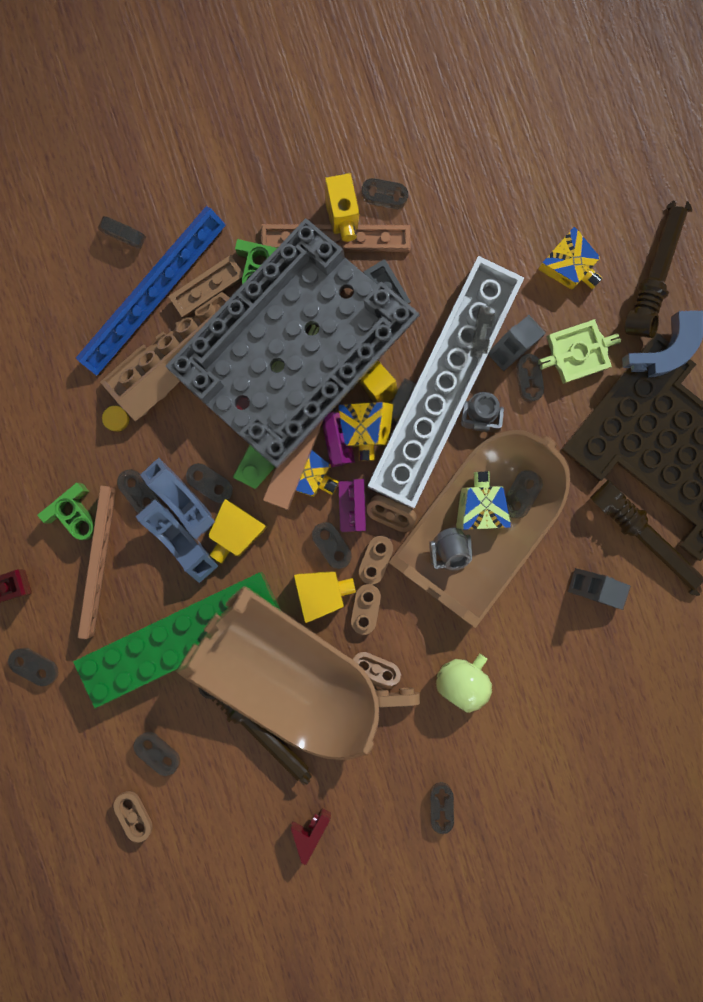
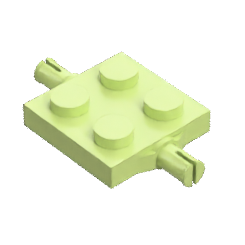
[538,319,621,384]

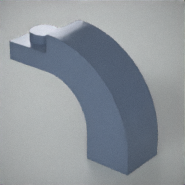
[622,311,703,377]
[140,458,215,539]
[136,500,218,583]

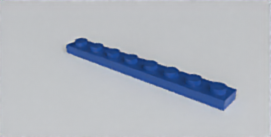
[76,206,226,376]

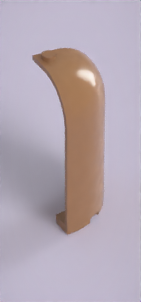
[388,430,570,628]
[177,587,379,760]

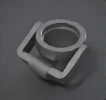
[461,392,504,433]
[429,528,472,571]

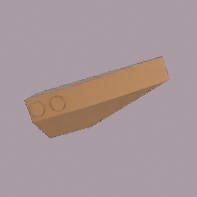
[100,292,229,421]

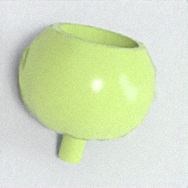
[436,653,492,712]

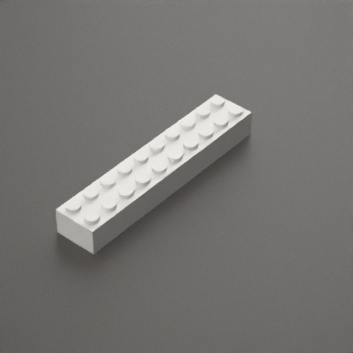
[367,256,524,509]

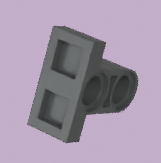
[488,315,546,371]
[568,568,631,610]

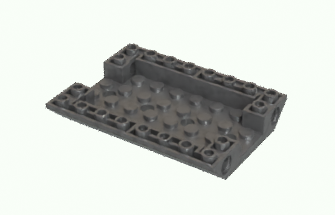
[165,218,420,468]

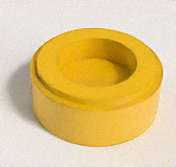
[102,406,129,432]

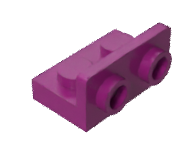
[322,412,355,467]
[339,479,366,532]

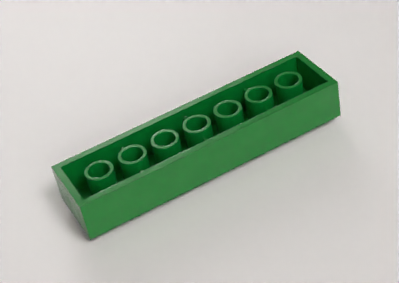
[73,572,281,708]

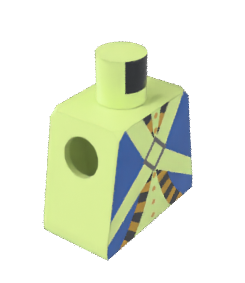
[456,471,511,529]

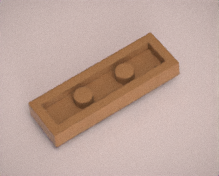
[168,255,243,318]

